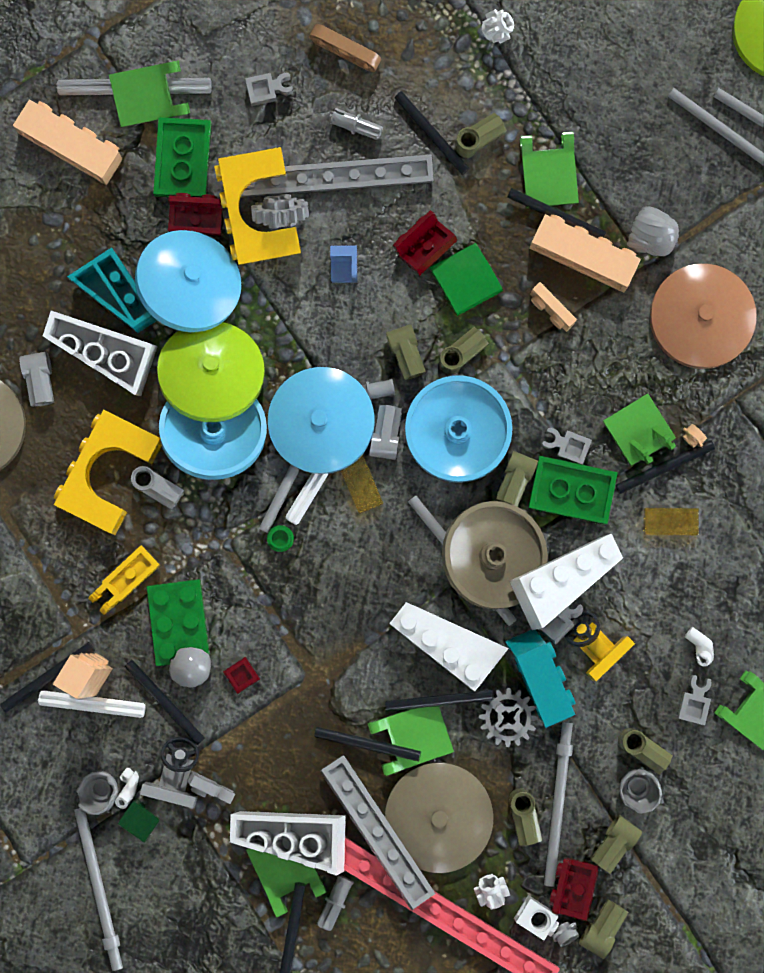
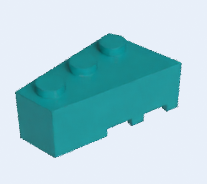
[67,247,158,333]
[505,629,576,728]

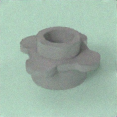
[552,922,579,947]

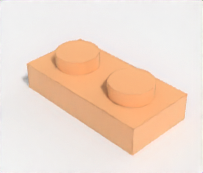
[530,282,577,332]

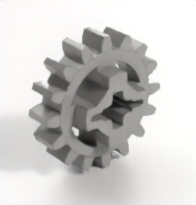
[251,194,309,229]
[478,688,538,747]

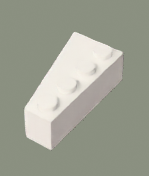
[43,311,157,396]
[509,534,623,630]
[389,602,509,691]
[230,811,345,875]

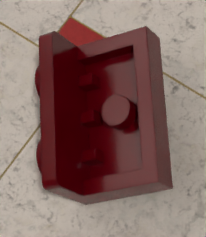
[168,193,223,237]
[393,210,458,276]
[549,858,600,921]

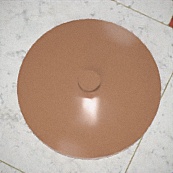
[650,264,756,369]

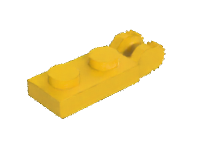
[88,545,160,615]

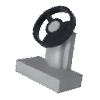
[140,737,199,808]

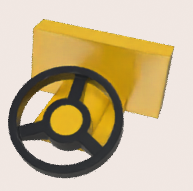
[564,611,635,681]

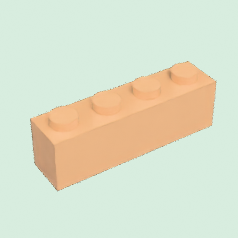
[13,99,123,185]
[529,214,641,293]
[53,653,113,699]

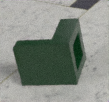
[118,799,160,843]

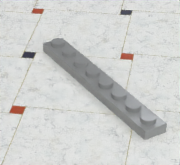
[241,154,434,198]

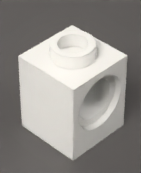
[514,895,559,940]

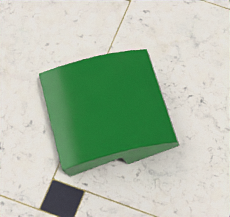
[430,243,503,316]

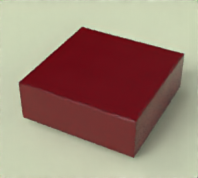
[223,657,260,694]

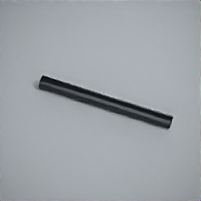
[394,91,470,175]
[507,188,606,239]
[615,440,715,494]
[0,642,95,713]
[124,660,205,745]
[385,690,494,712]
[314,727,421,762]
[280,882,306,973]

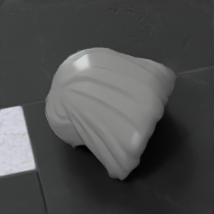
[627,206,679,256]

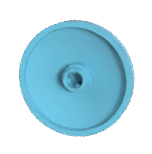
[135,230,241,332]
[268,367,375,474]
[405,376,512,483]
[159,399,267,480]

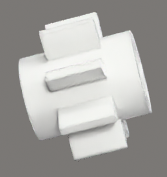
[482,9,514,43]
[474,874,510,910]

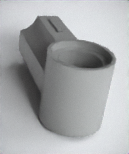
[20,351,54,407]
[369,405,402,460]
[131,466,184,510]

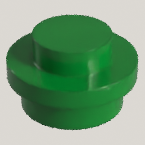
[267,525,294,552]

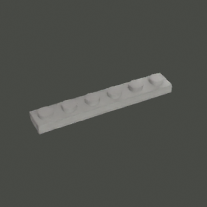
[320,755,436,910]

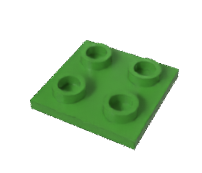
[603,394,676,466]

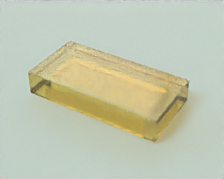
[340,455,383,514]
[644,508,699,536]

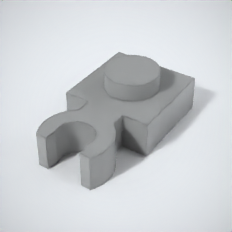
[245,73,294,106]
[541,428,592,465]
[538,603,583,645]
[677,675,711,725]
[187,771,235,804]

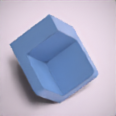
[330,246,357,283]

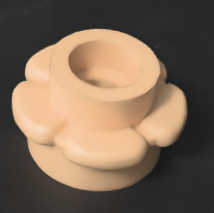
[683,424,707,448]

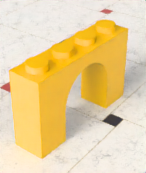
[214,147,301,265]
[54,410,162,535]

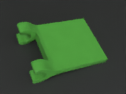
[109,60,190,127]
[520,132,579,208]
[714,670,764,751]
[368,706,454,776]
[246,848,327,917]

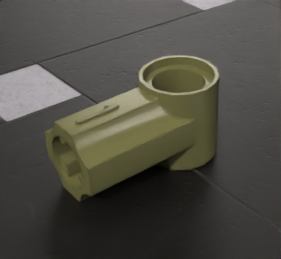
[455,112,507,158]
[386,324,426,381]
[438,327,489,375]
[496,451,538,507]
[618,728,673,775]
[508,789,542,846]
[591,815,642,874]
[579,899,629,959]

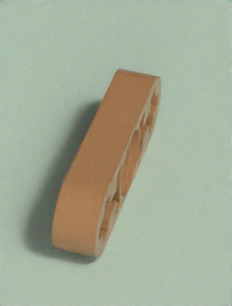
[309,24,381,72]

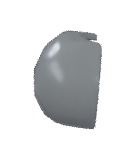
[169,647,211,688]
[619,769,662,814]
[77,771,119,815]

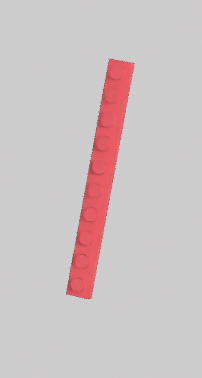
[344,837,560,973]

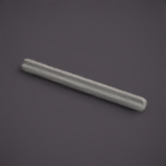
[56,78,212,95]

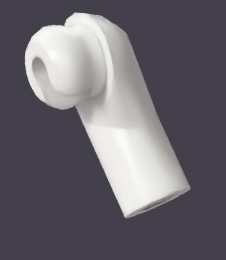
[685,627,714,666]
[115,768,139,809]

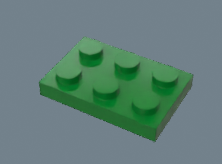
[153,117,212,198]
[528,456,618,525]
[147,579,210,666]

